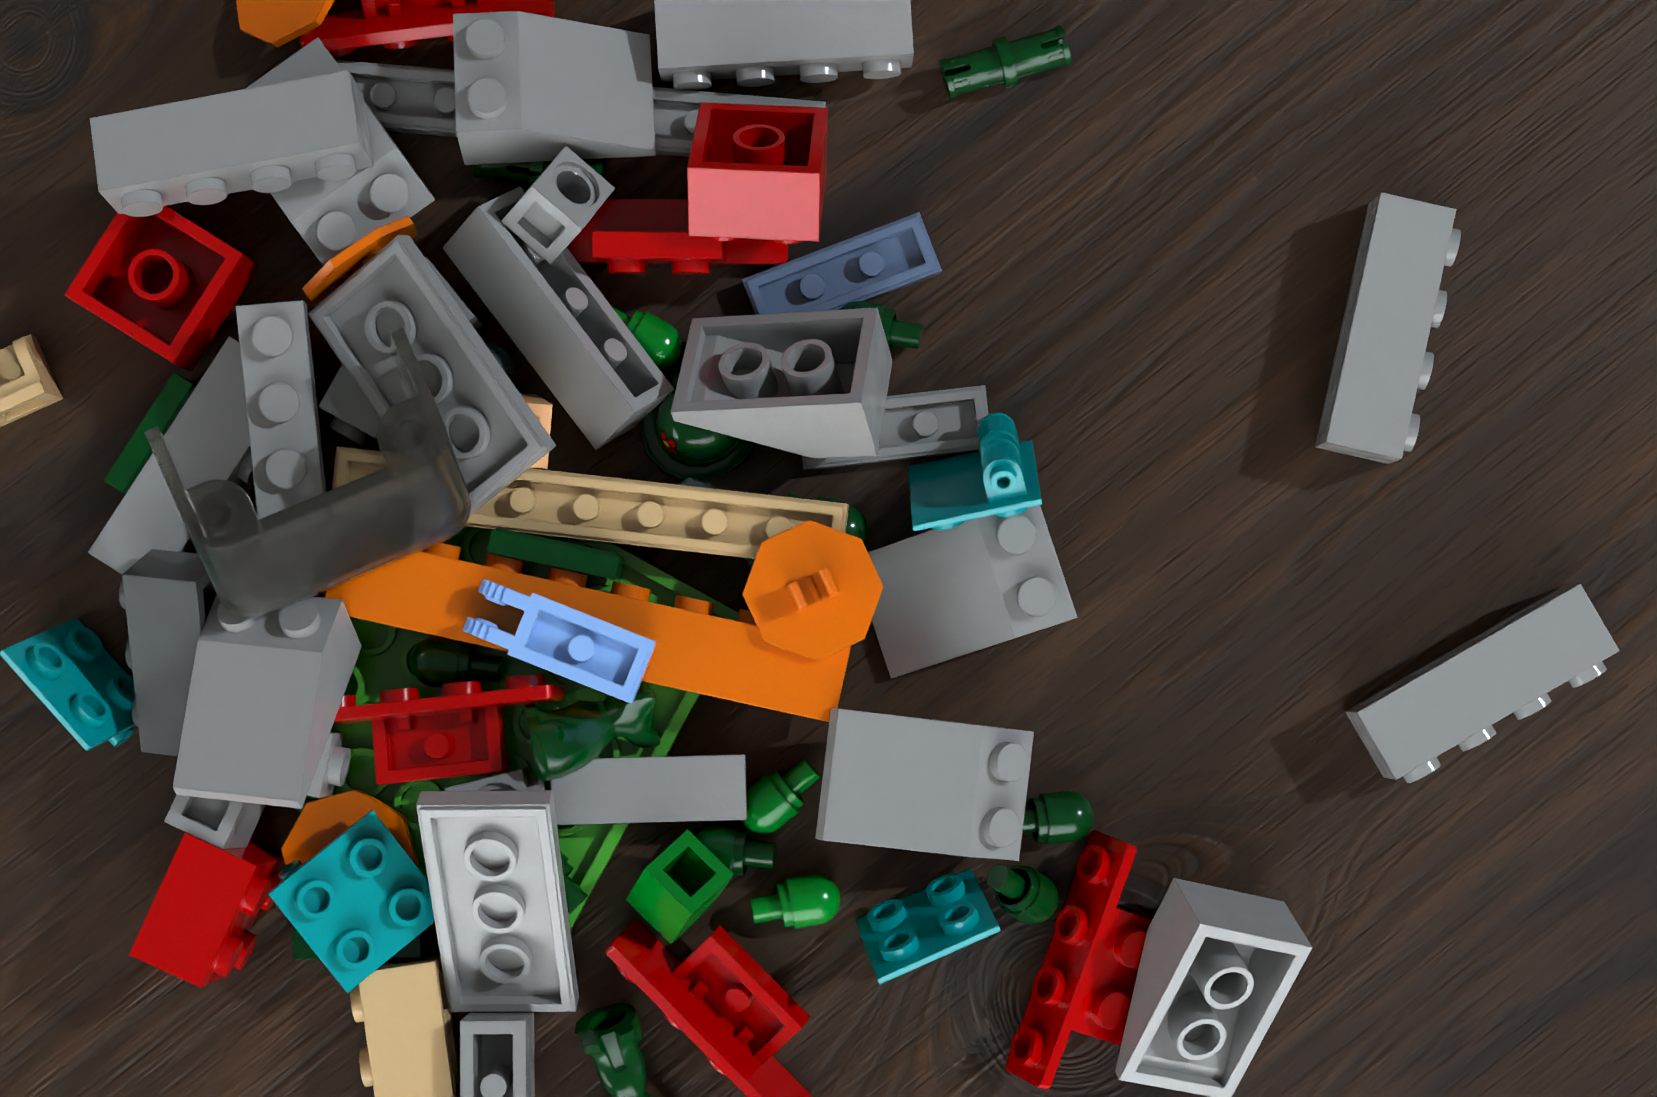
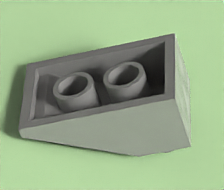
[453,11,656,165]
[245,37,435,266]
[671,308,893,458]
[868,505,1078,678]
[173,588,362,809]
[815,708,1034,861]
[1115,878,1313,1097]

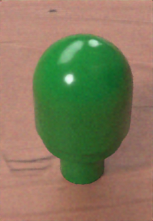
[612,307,683,371]
[741,758,821,834]
[750,874,840,929]

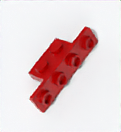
[299,0,555,57]
[567,199,788,275]
[333,674,565,785]
[1006,830,1153,1090]
[605,919,813,1097]

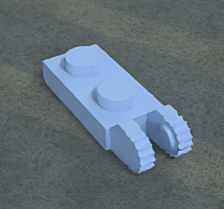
[462,578,657,704]

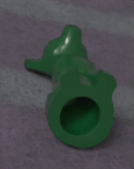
[525,687,660,783]
[575,1003,656,1097]

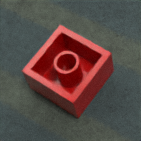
[687,102,828,244]
[64,206,259,372]
[129,832,284,988]

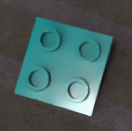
[908,413,1042,531]
[0,617,135,751]
[267,809,435,993]
[855,869,1001,985]

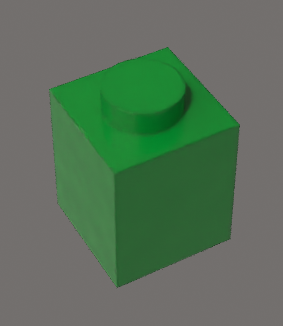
[626,829,734,944]

